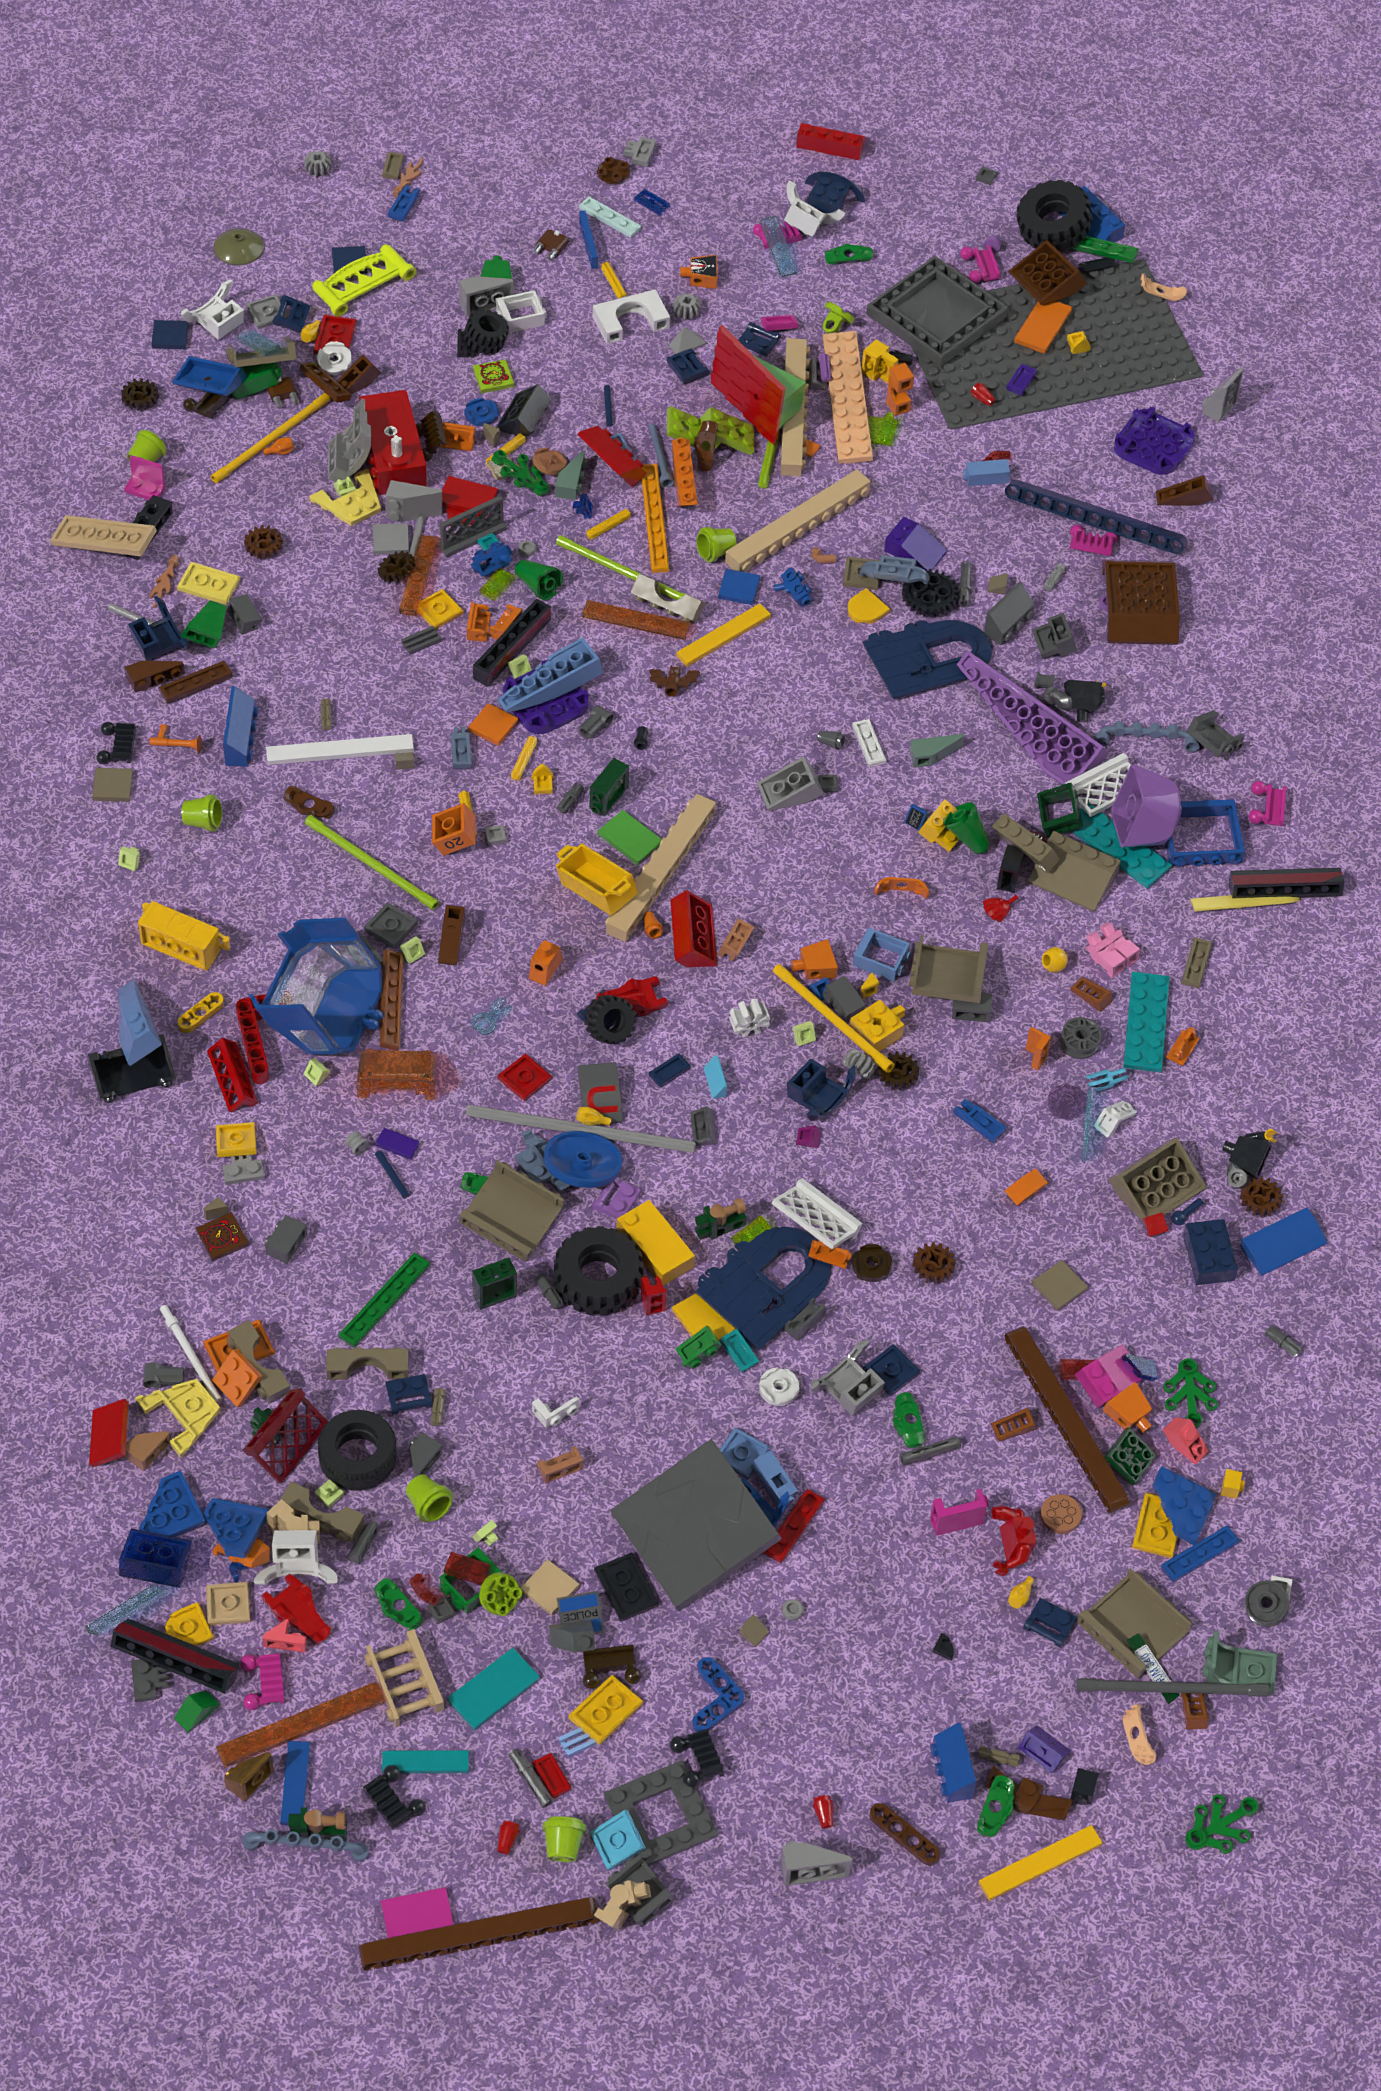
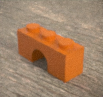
[886,363,914,416]

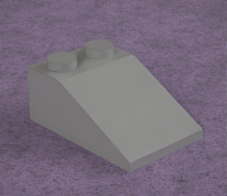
[459,276,514,317]
[1202,366,1244,422]
[386,480,443,521]
[757,756,824,811]
[780,1841,852,1886]

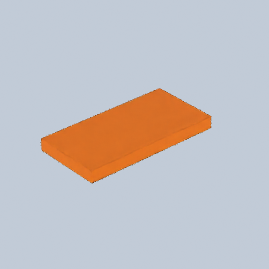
[1014,301,1072,354]

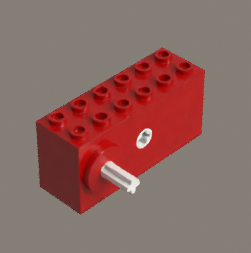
[356,390,427,495]

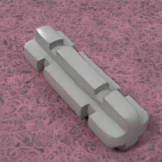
[1043,563,1066,592]

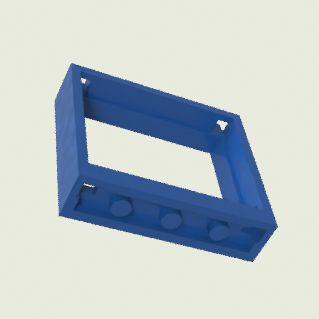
[1165,799,1245,867]

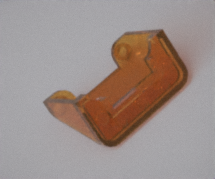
[356,1049,437,1100]

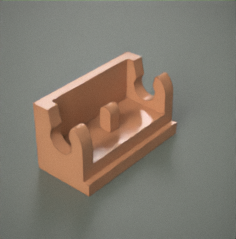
[718,918,754,961]
[537,1446,583,1484]

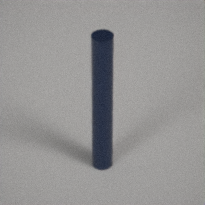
[604,385,613,427]
[375,1150,410,1199]

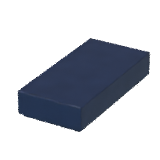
[649,1053,691,1088]

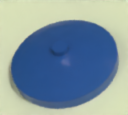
[544,1131,622,1188]

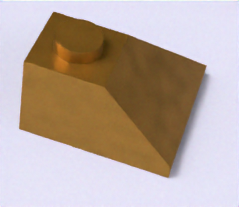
[224,1752,274,1802]

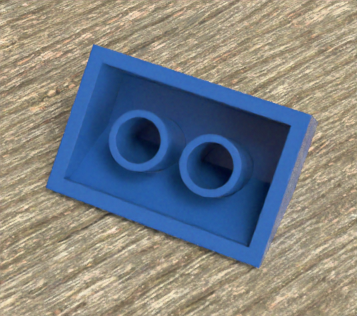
[930,1722,976,1803]

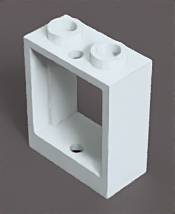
[496,290,547,333]

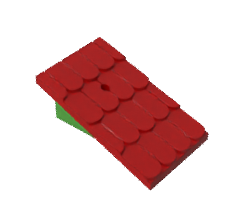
[710,325,806,445]

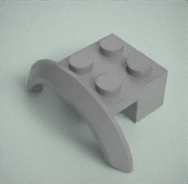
[811,1340,885,1416]

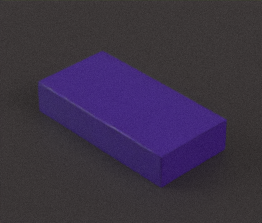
[1006,364,1037,396]
[375,1128,419,1160]

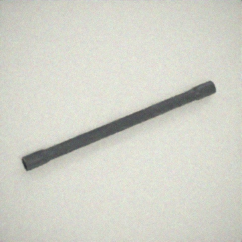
[1076,1678,1269,1697]

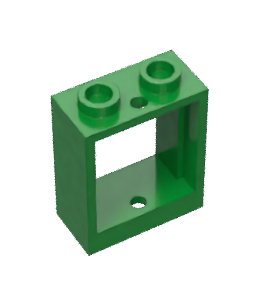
[439,1547,502,1614]

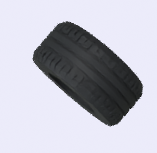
[318,1409,397,1491]

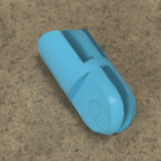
[1086,1068,1128,1094]

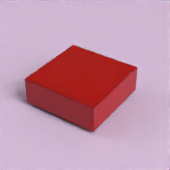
[1143,1212,1169,1237]

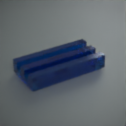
[634,189,670,216]

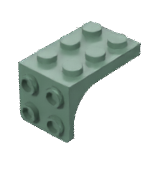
[1202,1630,1277,1696]

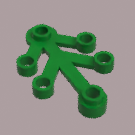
[491,450,549,496]
[1163,1358,1218,1429]
[1185,1794,1258,1854]

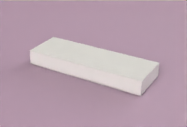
[852,719,886,767]

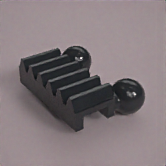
[96,722,136,764]
[670,1729,724,1788]
[363,1765,426,1830]

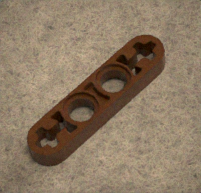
[869,1803,940,1866]

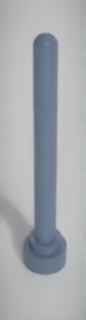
[649,424,675,488]

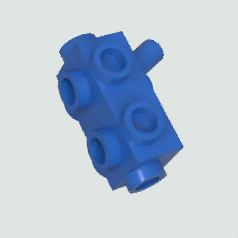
[471,541,513,577]
[774,567,813,608]

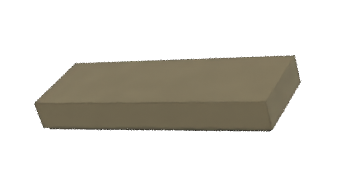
[1181,937,1212,989]

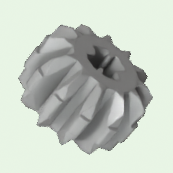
[304,150,332,177]
[673,292,701,320]
[843,1049,877,1079]

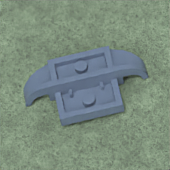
[859,555,929,584]
[515,1129,570,1193]

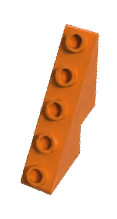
[672,438,697,507]

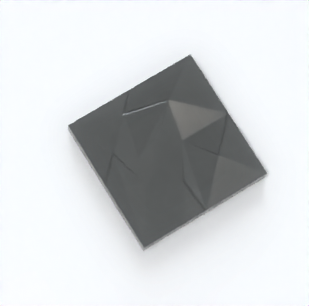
[866,255,1009,367]
[610,1438,782,1611]

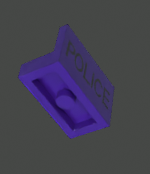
[1018,1726,1071,1773]

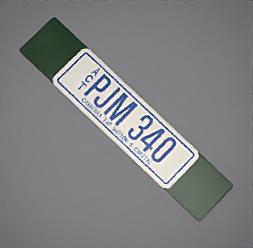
[1127,1633,1180,1704]

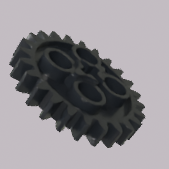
[902,568,959,618]

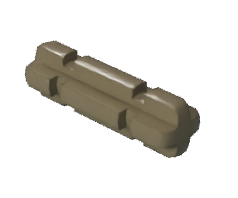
[321,699,331,730]
[431,1388,445,1426]
[977,1746,1020,1767]

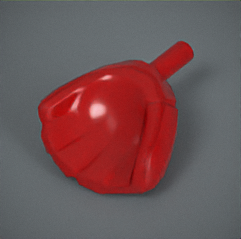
[983,895,1019,922]

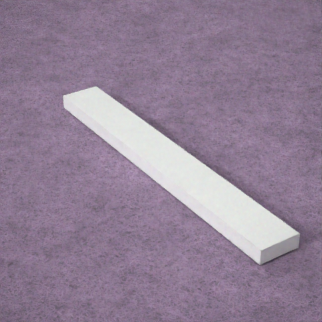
[266,734,414,765]

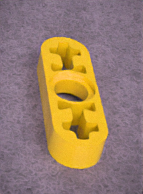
[177,992,224,1033]

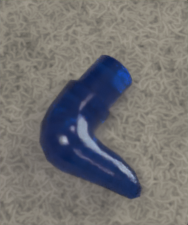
[229,1562,250,1583]

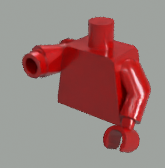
[991,1505,1036,1576]

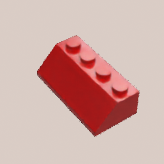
[796,123,867,160]
[577,425,646,488]
[670,890,717,967]

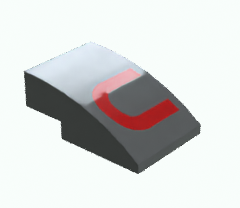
[578,1062,623,1125]

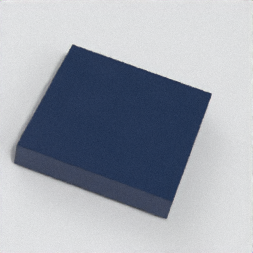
[332,246,367,274]
[151,320,189,350]
[863,1344,921,1396]

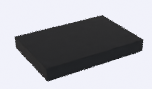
[594,1552,658,1622]

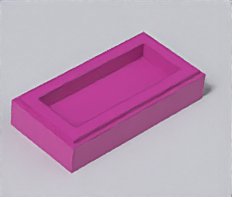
[761,315,798,331]

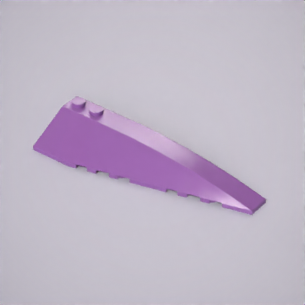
[957,651,1109,784]

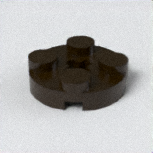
[852,1244,892,1282]

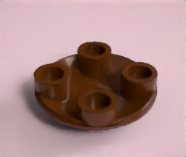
[597,157,630,184]

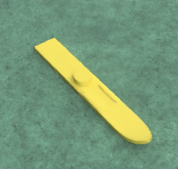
[1190,895,1300,912]

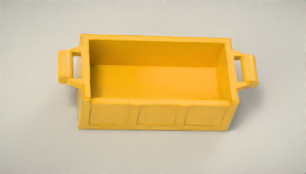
[555,843,638,916]
[138,901,230,971]

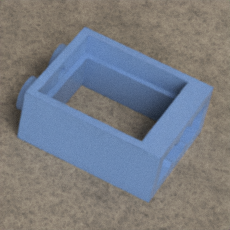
[853,927,911,981]

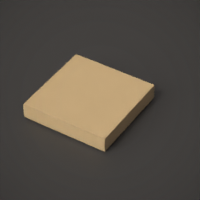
[521,1559,579,1616]
[206,1582,251,1626]

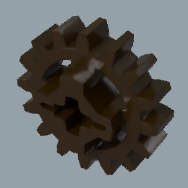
[121,378,159,411]
[377,551,416,583]
[877,1051,920,1091]

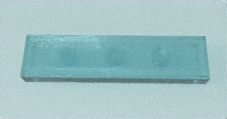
[760,216,797,278]
[237,329,281,356]
[1081,1087,1096,1162]
[86,1585,166,1636]

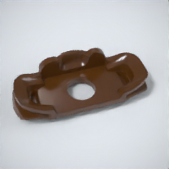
[694,420,718,471]
[284,785,335,819]

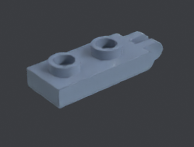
[451,727,471,769]

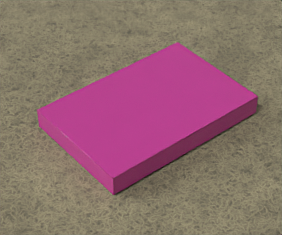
[381,1887,454,1938]

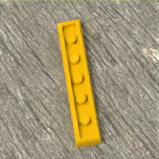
[676,603,771,667]
[979,1825,1102,1901]

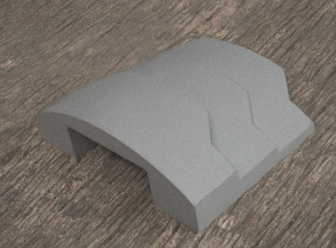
[328,399,371,482]

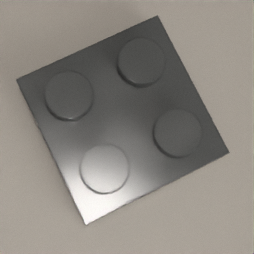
[364,902,417,949]

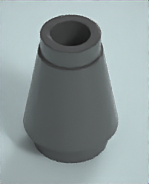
[817,731,845,749]

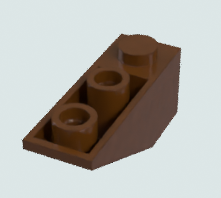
[125,661,185,692]
[438,905,465,966]

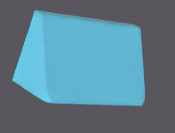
[704,1055,727,1099]

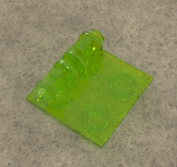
[867,412,899,446]

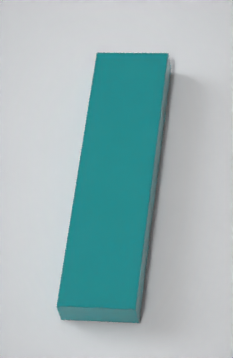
[382,1750,469,1774]

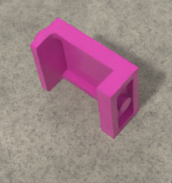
[930,1489,989,1536]

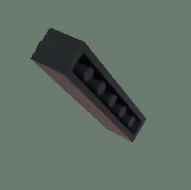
[473,598,551,687]
[1229,867,1345,899]
[110,1617,239,1694]

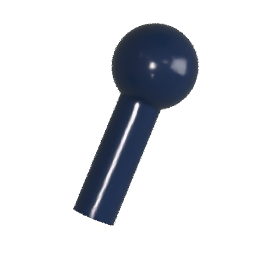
[1171,1198,1204,1225]

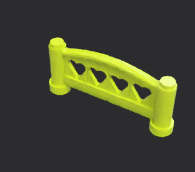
[312,244,416,317]

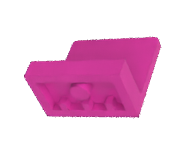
[124,455,165,500]

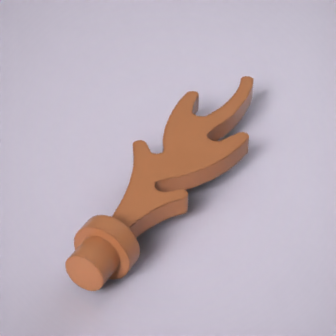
[393,158,423,198]
[149,555,179,608]

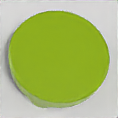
[479,1572,522,1616]

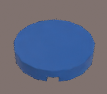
[464,398,499,426]

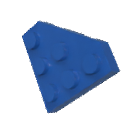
[1152,1466,1216,1545]
[139,1470,206,1548]
[204,1498,269,1559]

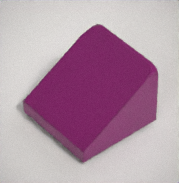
[796,1125,822,1148]

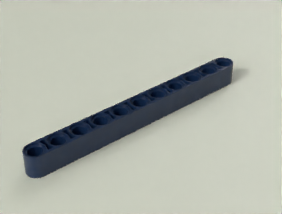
[1005,480,1187,554]

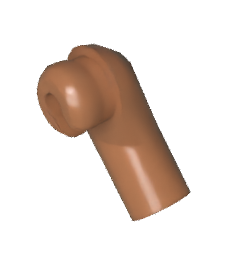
[811,547,836,564]

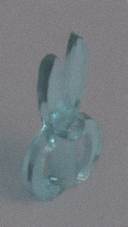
[471,997,511,1035]

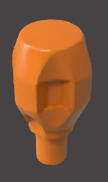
[263,437,294,456]

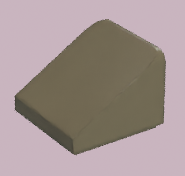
[483,423,500,448]
[988,573,1008,594]
[395,752,414,770]
[203,1197,229,1220]
[739,1615,769,1647]

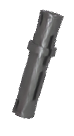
[958,561,972,607]
[899,1436,961,1466]
[508,1748,554,1808]

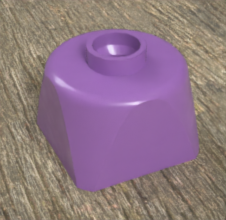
[1111,764,1181,847]

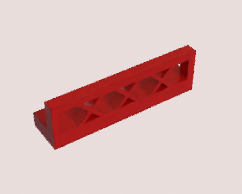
[207,1037,258,1113]

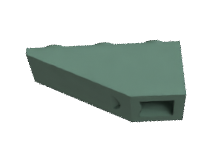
[555,450,588,500]
[909,734,964,768]

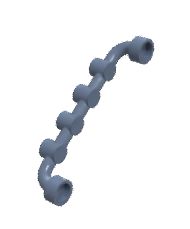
[1094,721,1199,752]
[242,1829,369,1862]

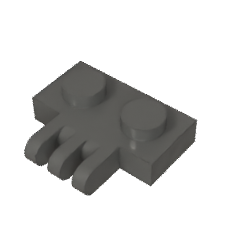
[131,1659,170,1703]

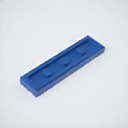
[579,210,598,269]
[1161,1525,1240,1583]
[280,1741,310,1825]

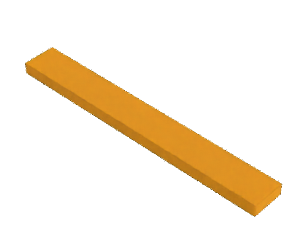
[641,464,669,573]

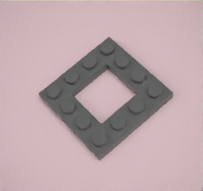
[603,1760,718,1866]

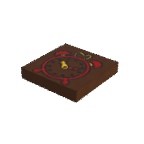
[196,1212,249,1261]

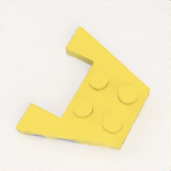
[309,468,381,526]
[135,1379,221,1458]

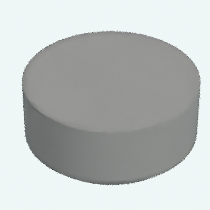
[518,540,536,557]
[782,1599,803,1621]

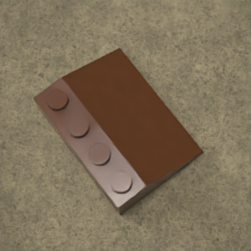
[1008,240,1087,305]

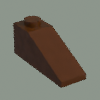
[337,355,381,395]
[1156,475,1213,506]

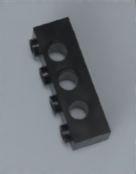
[123,495,173,560]

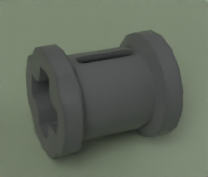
[1035,672,1055,688]

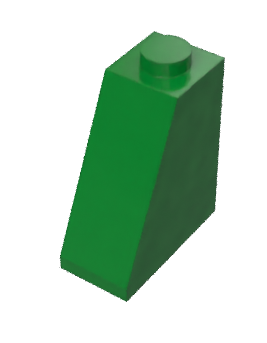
[233,362,282,399]
[181,600,226,648]

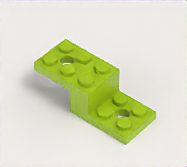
[667,406,754,455]

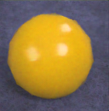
[1042,947,1068,973]

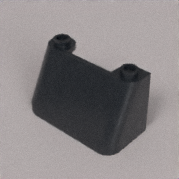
[87,1034,176,1103]

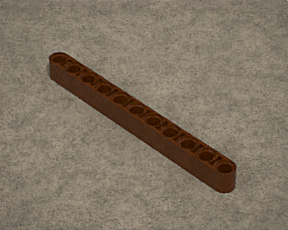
[1004,1326,1129,1514]
[359,1897,600,1971]

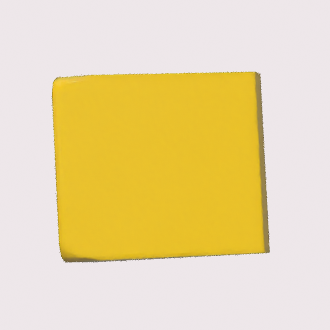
[860,973,879,999]

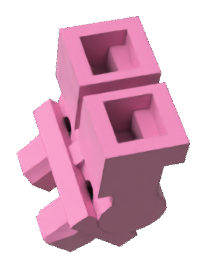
[1086,922,1140,978]

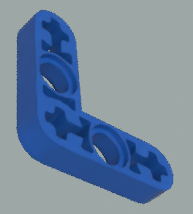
[692,1657,744,1732]

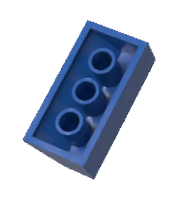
[1057,186,1125,243]
[223,686,258,767]

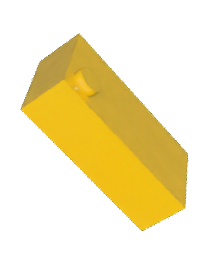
[616,1200,695,1286]

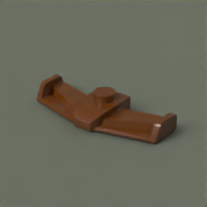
[985,1765,1073,1821]

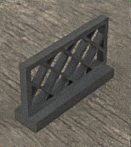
[438,495,507,558]

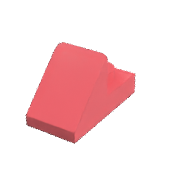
[262,1619,307,1653]

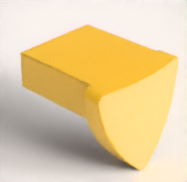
[1067,331,1091,354]
[531,764,554,794]

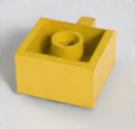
[850,1000,905,1052]

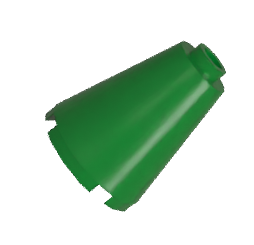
[515,559,563,601]
[943,802,990,854]

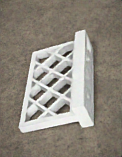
[1065,753,1131,817]
[772,1178,862,1249]

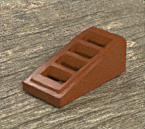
[1070,977,1113,1012]
[990,1407,1037,1442]
[1181,1693,1208,1730]

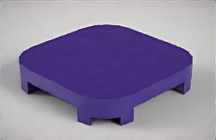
[1114,406,1195,475]
[503,659,588,734]

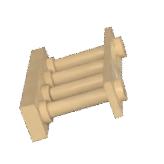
[364,1629,444,1727]

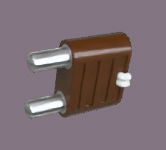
[533,229,569,261]
[267,377,299,409]

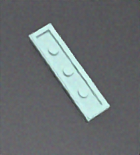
[579,196,641,238]

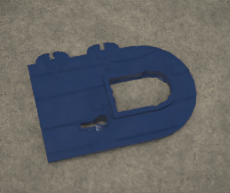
[863,620,992,699]
[695,1227,831,1350]

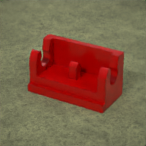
[641,1276,667,1316]

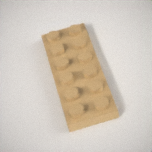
[50,515,157,556]

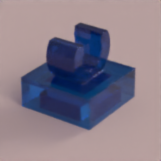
[573,494,593,519]

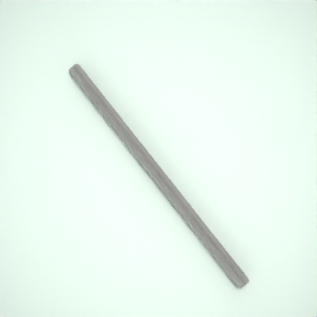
[466,1105,696,1153]

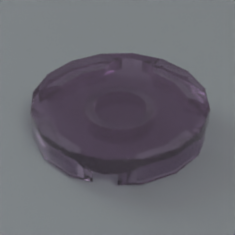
[1047,1084,1086,1119]

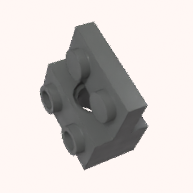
[1032,613,1077,659]

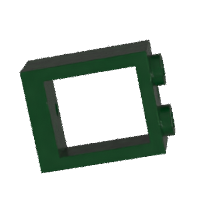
[589,758,629,816]
[1037,782,1083,838]
[472,1257,517,1310]

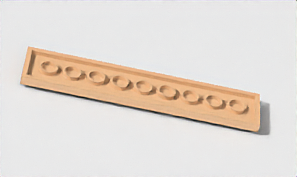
[823,331,873,464]

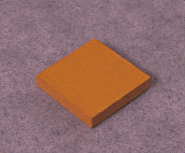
[468,703,518,746]

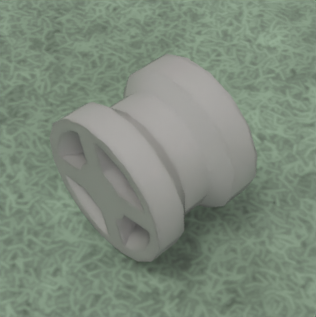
[345,1131,370,1156]

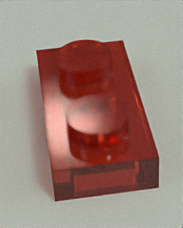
[444,1551,491,1586]

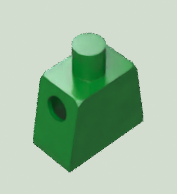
[480,255,512,279]

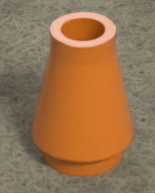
[643,911,663,939]

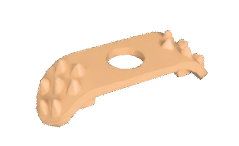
[1140,273,1187,301]
[1123,1703,1156,1765]

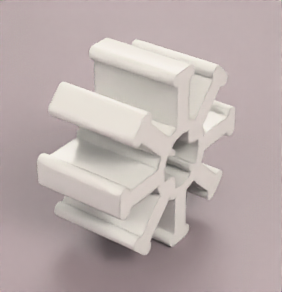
[729,999,770,1037]

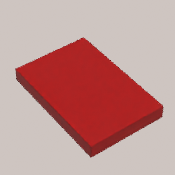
[313,315,357,357]
[442,476,498,517]
[89,1399,129,1467]

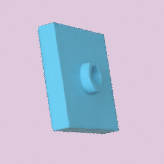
[590,1810,646,1871]

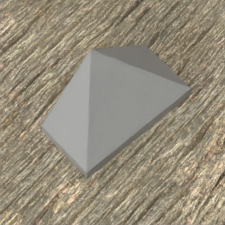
[669,327,706,354]

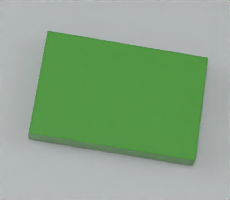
[597,810,662,865]

